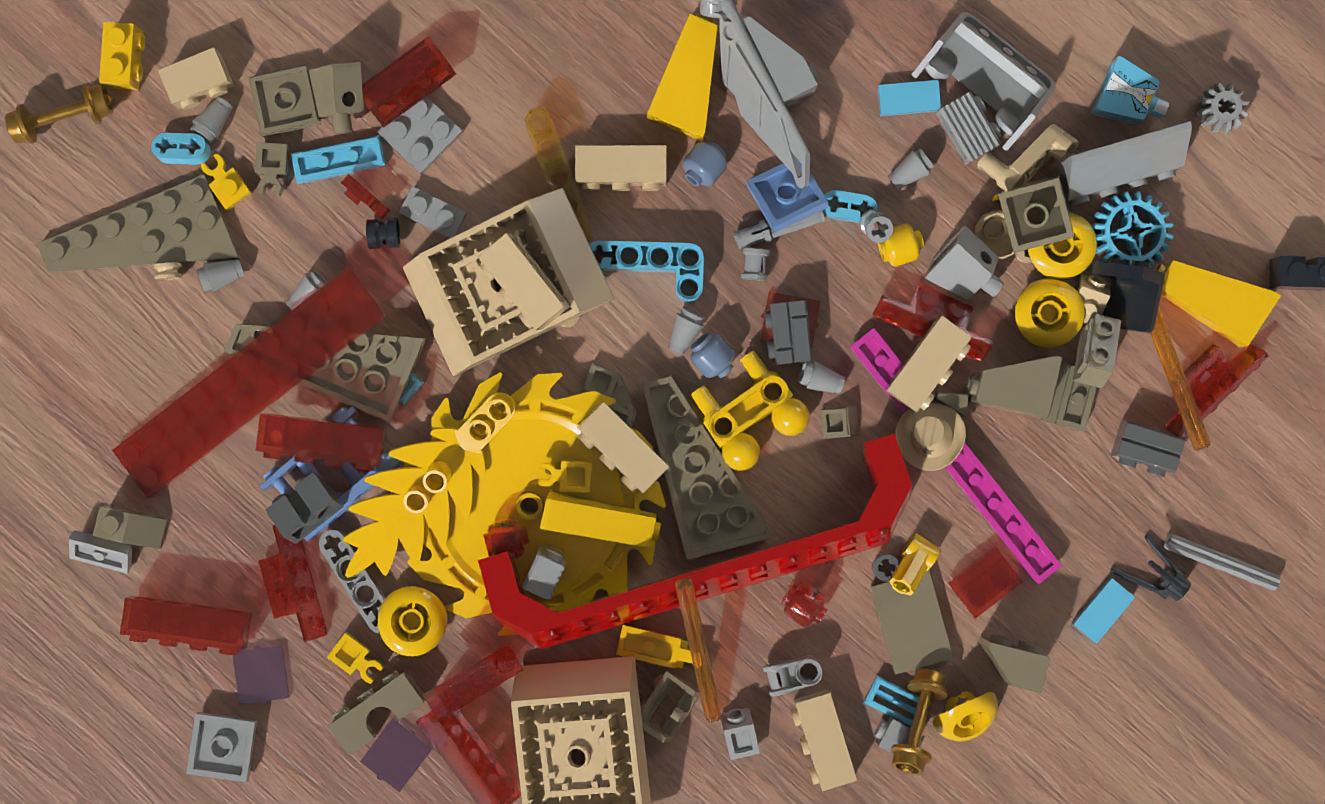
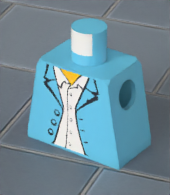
[1090,56,1170,125]

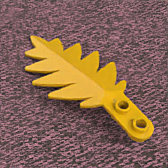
[343,392,516,578]

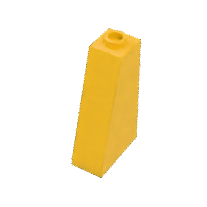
[647,13,717,141]
[1155,260,1282,348]
[540,490,661,548]

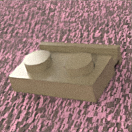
[1040,363,1097,432]

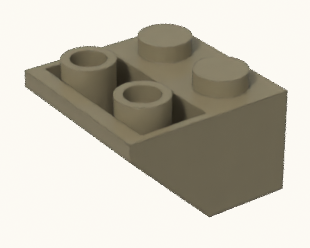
[979,633,1050,693]

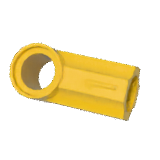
[889,532,941,596]

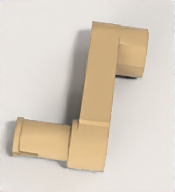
[977,124,1079,191]

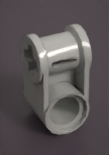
[762,655,822,697]

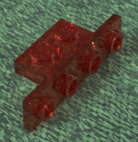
[873,284,993,361]
[1164,344,1269,438]
[258,524,328,642]

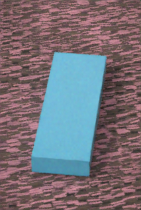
[291,135,386,184]

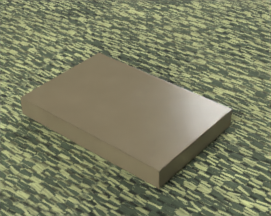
[870,570,954,674]

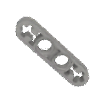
[319,529,385,633]

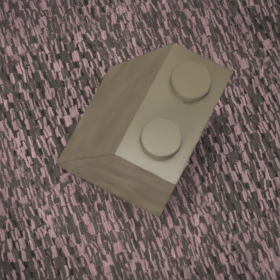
[964,356,1062,418]

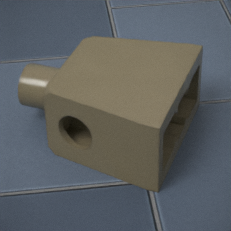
[309,62,364,134]

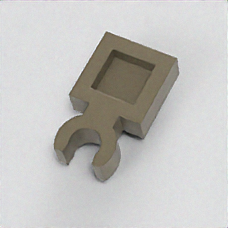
[255,143,289,196]

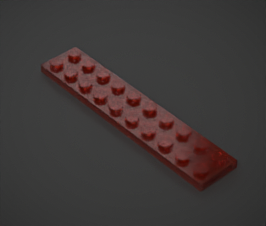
[112,268,386,499]

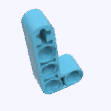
[589,241,704,303]

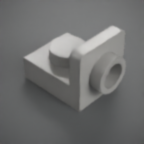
[720,708,760,760]

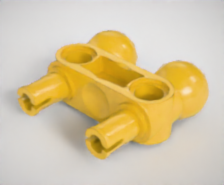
[691,350,810,471]

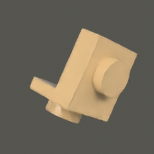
[1077,274,1111,323]

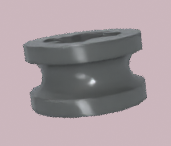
[872,554,899,582]

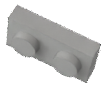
[399,186,467,239]
[69,530,132,574]

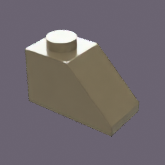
[92,505,168,549]

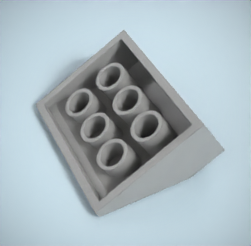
[1052,121,1192,206]

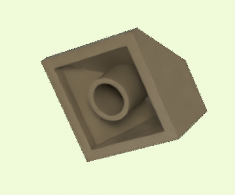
[998,174,1074,253]

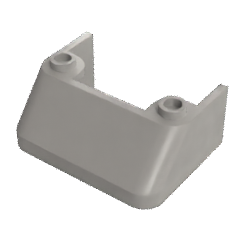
[911,12,1056,151]

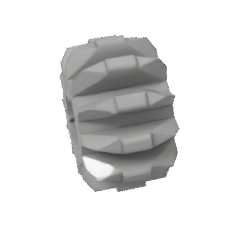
[1196,82,1250,134]

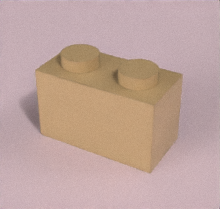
[158,47,234,110]

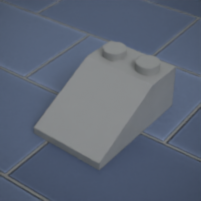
[743,16,819,108]

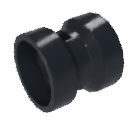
[366,217,401,249]

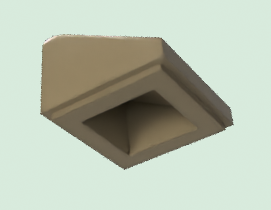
[934,393,968,417]
[820,406,859,439]

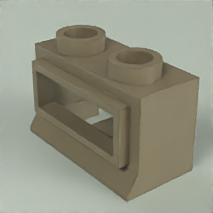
[1073,314,1121,388]
[640,671,703,743]

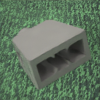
[925,226,1004,299]

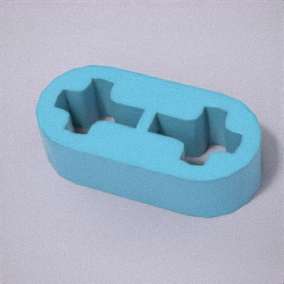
[151,133,211,165]
[822,190,878,223]

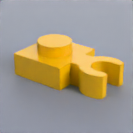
[201,154,253,210]
[538,460,592,493]
[327,632,384,684]

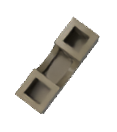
[328,670,427,756]

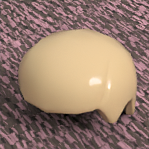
[975,210,1014,259]

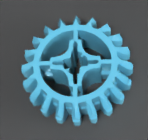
[1091,191,1174,269]

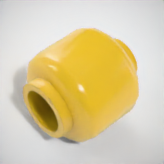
[877,223,924,267]

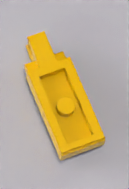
[616,624,702,669]

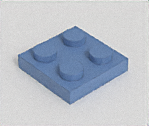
[746,160,828,233]

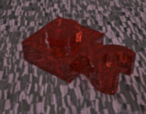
[341,174,391,219]

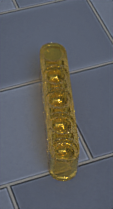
[525,107,594,244]

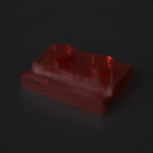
[947,547,1023,619]

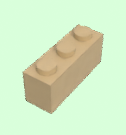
[575,145,666,191]
[478,233,570,330]
[884,316,972,412]
[576,401,669,493]
[790,689,857,791]

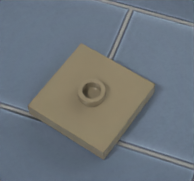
[248,64,322,137]

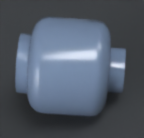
[682,141,727,187]
[690,333,735,378]

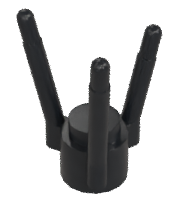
[1110,534,1191,601]

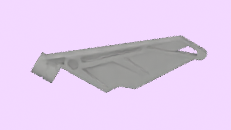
[700,0,810,189]

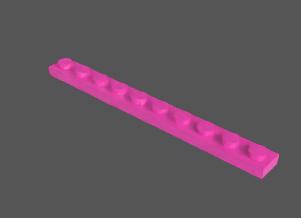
[850,328,1062,584]

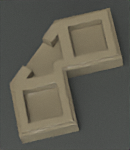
[581,362,637,428]

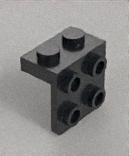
[1092,258,1165,333]

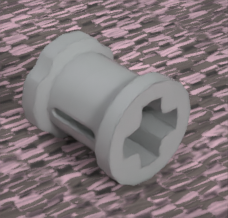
[859,210,893,243]
[741,248,770,281]

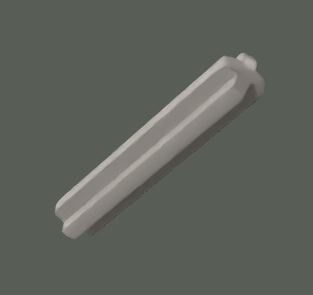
[1164,534,1281,591]

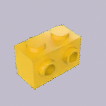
[99,22,145,91]

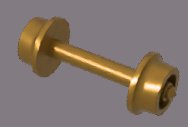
[5,84,113,144]
[891,669,948,775]

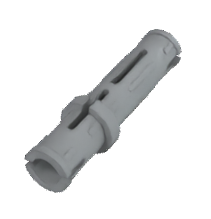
[733,211,825,250]

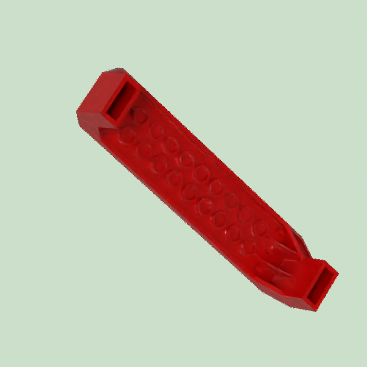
[478,434,912,649]

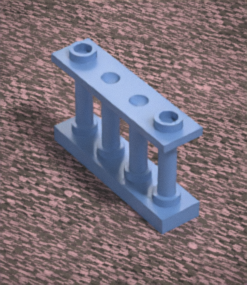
[260,406,403,541]

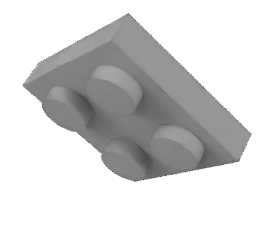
[377,89,463,175]
[186,712,258,782]

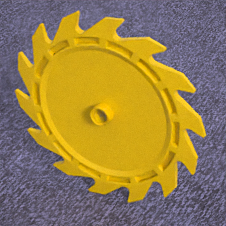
[404,372,666,636]

